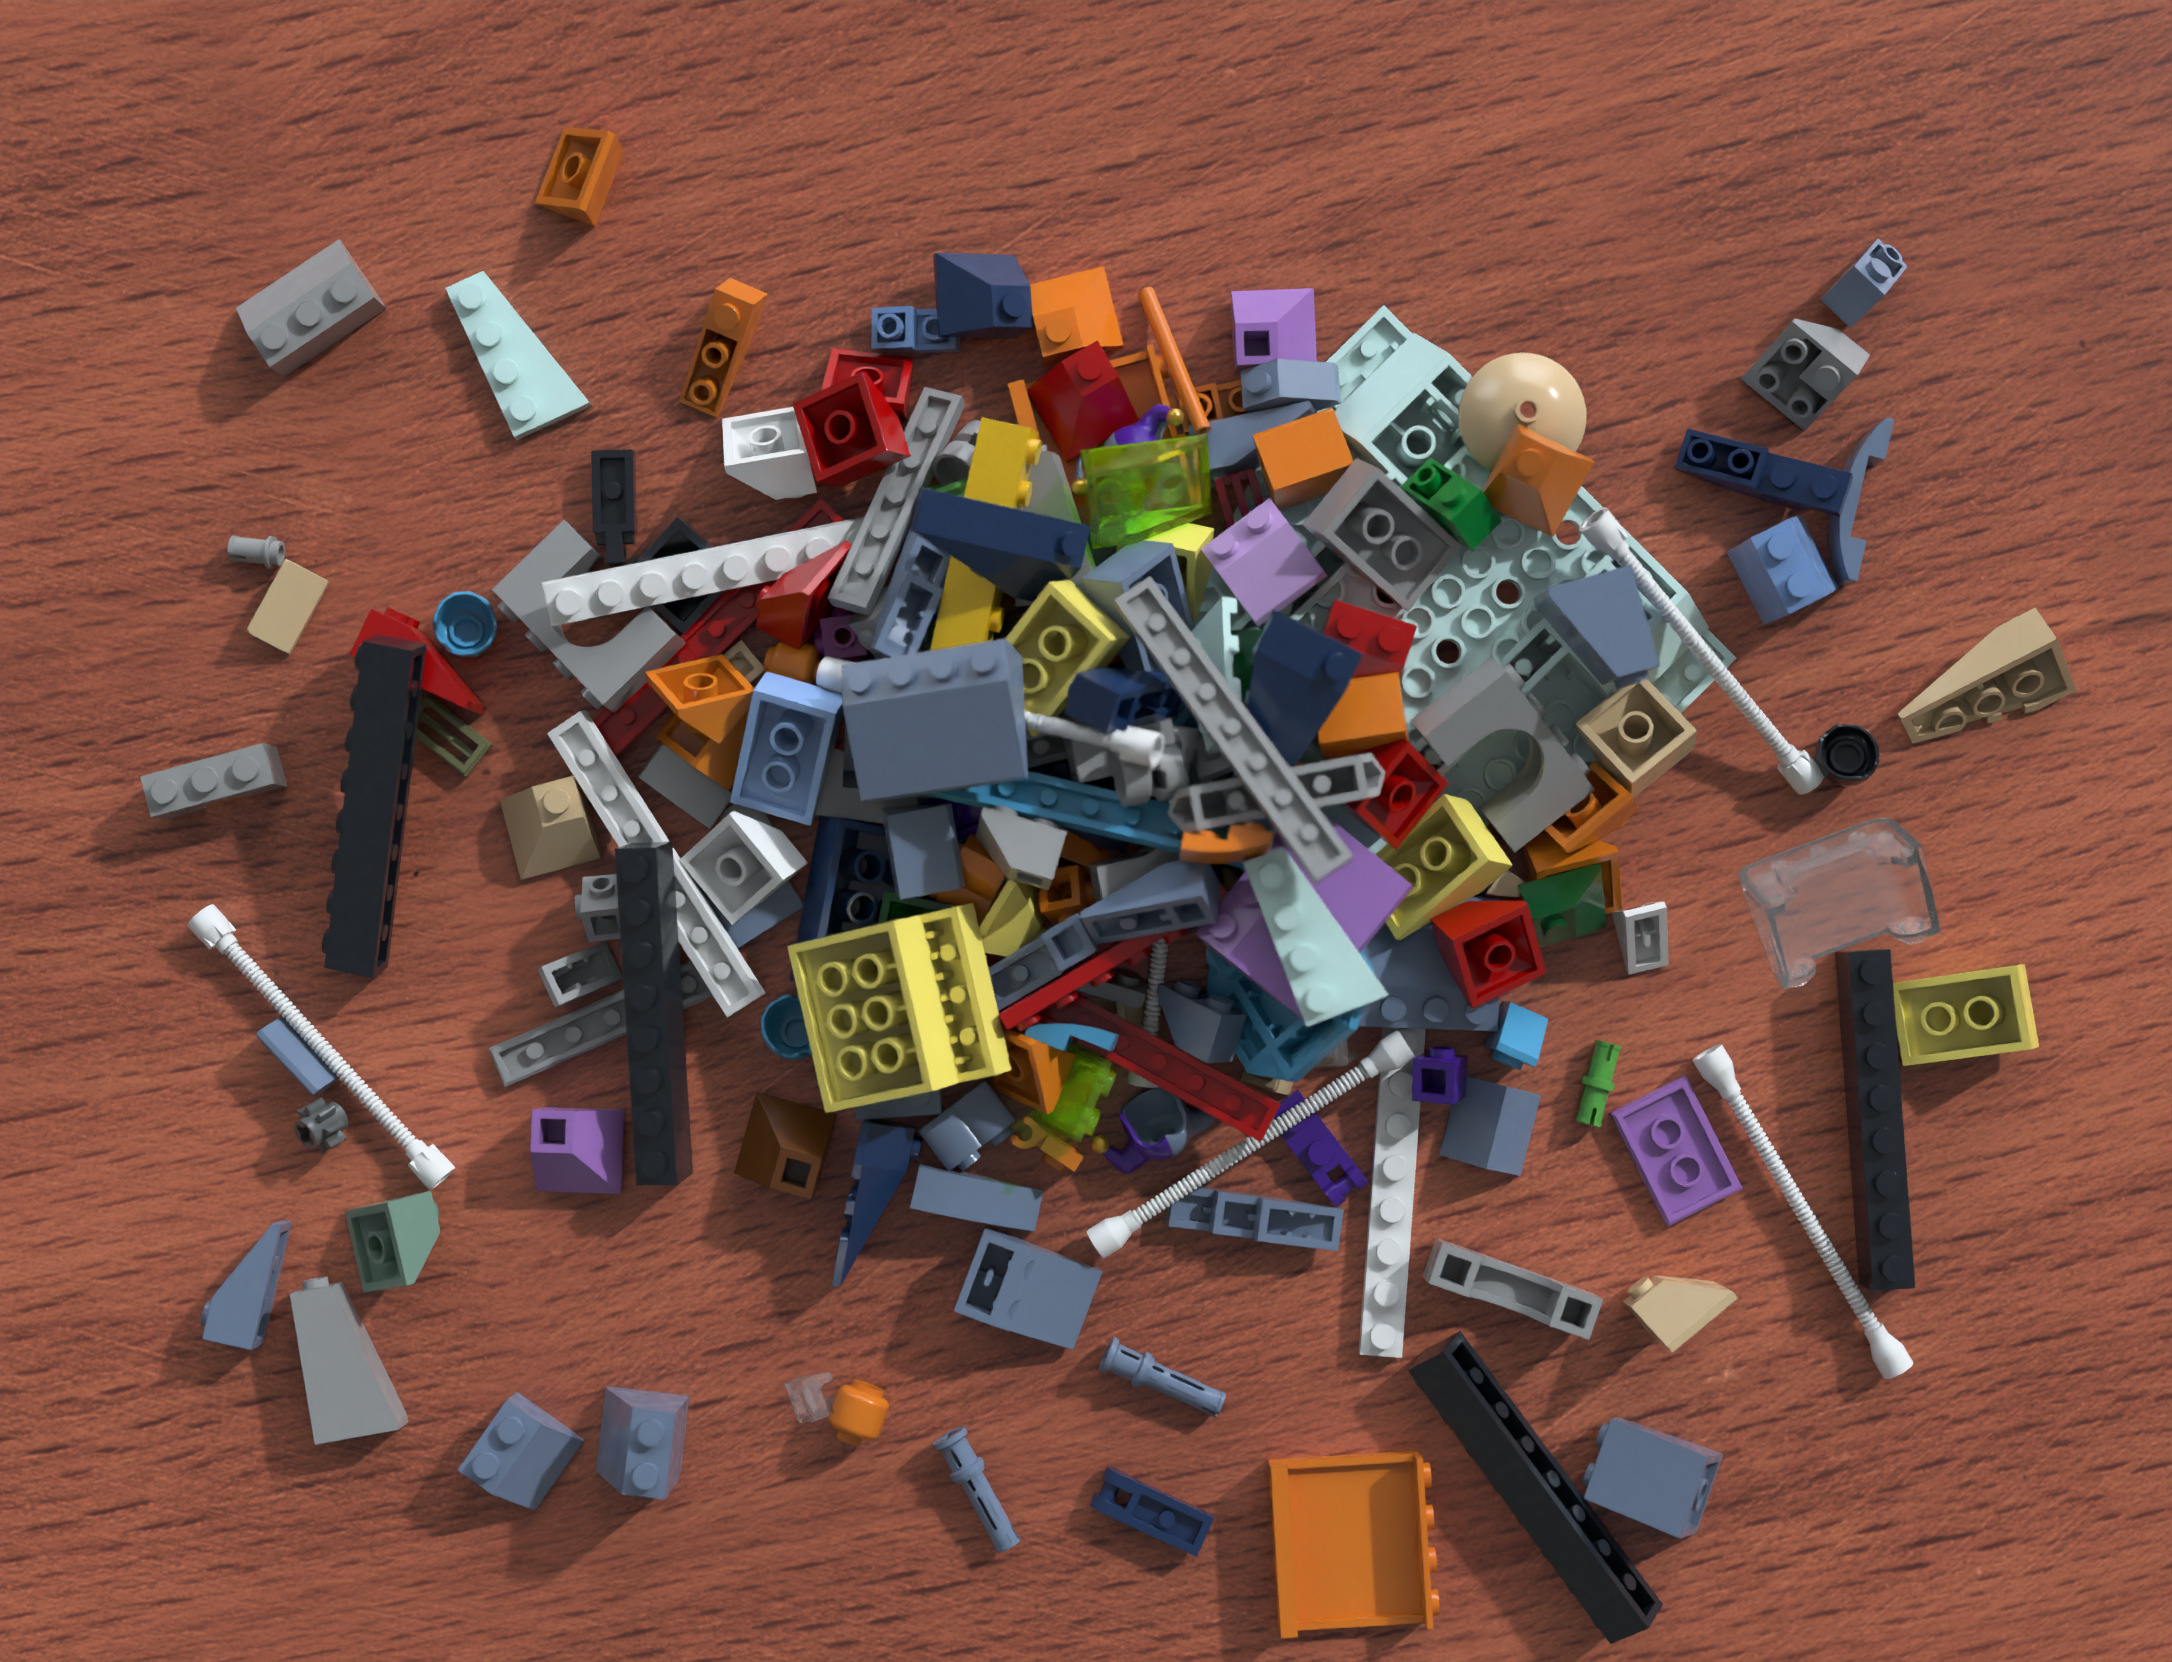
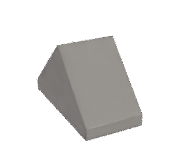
[537,941,623,1007]

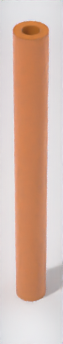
[1138,287,1211,436]

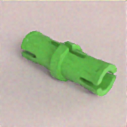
[1575,1040,1622,1127]

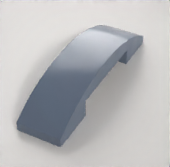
[1828,417,1894,586]
[988,913,1099,1012]

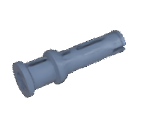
[1098,1337,1226,1418]
[932,1425,1021,1553]

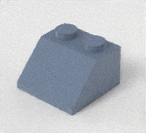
[458,1392,585,1510]

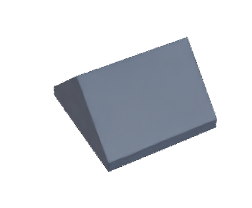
[881,803,965,899]
[1439,1076,1541,1176]

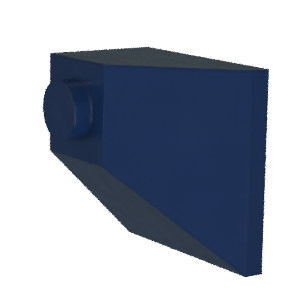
[933,253,1033,338]

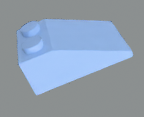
[730,671,844,826]

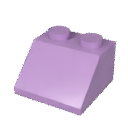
[1201,498,1327,627]

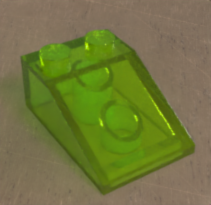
[1080,434,1212,549]

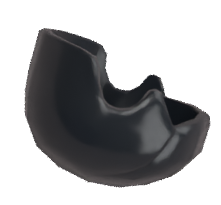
[1815,724,1880,787]

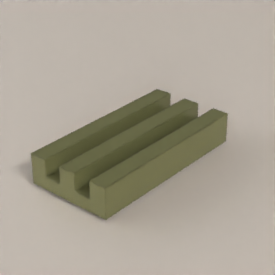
[416,693,494,777]

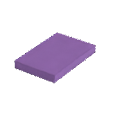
[1609,1076,1743,1226]

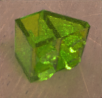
[1034,1043,1117,1143]

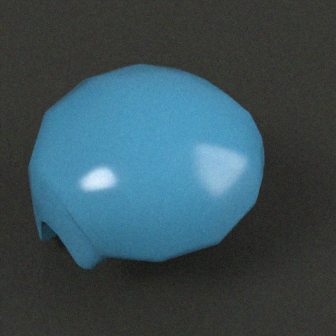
[432,591,497,658]
[761,994,812,1060]

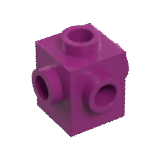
[814,608,871,663]

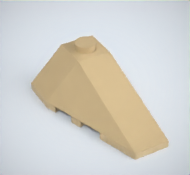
[1898,608,2077,744]

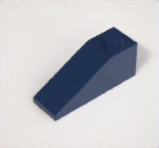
[1065,668,1182,734]

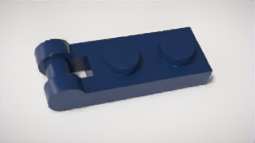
[1089,1466,1214,1557]

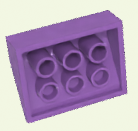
[1195,814,1413,1022]

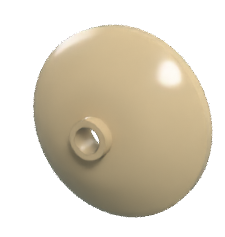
[1458,353,1587,472]

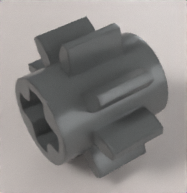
[294,1097,349,1153]

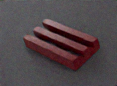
[1213,467,1264,529]

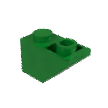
[1401,457,1502,551]

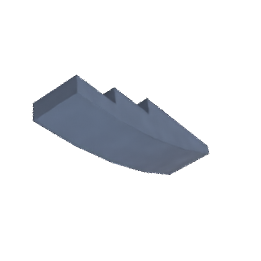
[871,528,951,658]
[1165,1183,1344,1251]

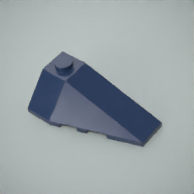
[1233,609,1364,779]
[832,1119,923,1287]

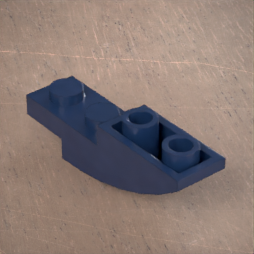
[1675,428,1853,517]

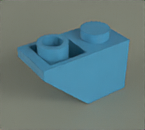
[1484,1001,1548,1070]

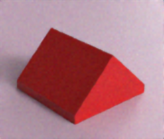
[821,348,914,422]

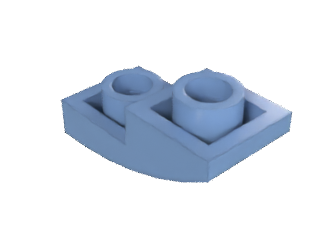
[871,306,960,353]

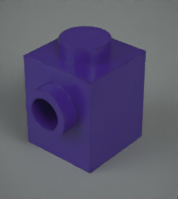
[1412,1046,1467,1105]

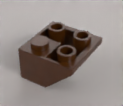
[734,1092,838,1199]

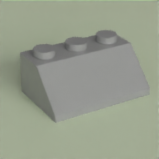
[236,239,387,377]

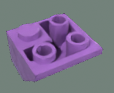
[1231,288,1317,375]
[530,1107,625,1194]

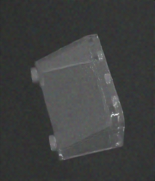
[1738,818,1941,990]

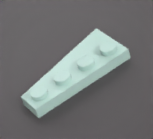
[446,271,592,440]
[1243,847,1389,1027]

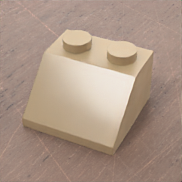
[1575,679,1697,798]

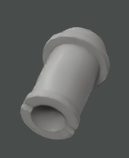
[227,535,286,569]

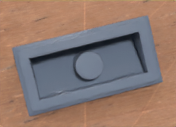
[256,1016,340,1095]

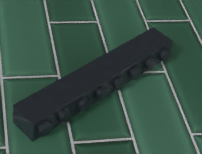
[322,634,427,978]
[615,842,693,1185]
[1835,949,1915,1291]
[1408,1331,1663,1644]

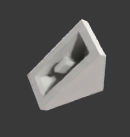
[1612,902,1669,975]

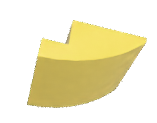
[787,903,1012,1113]

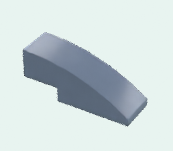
[910,1164,1044,1232]

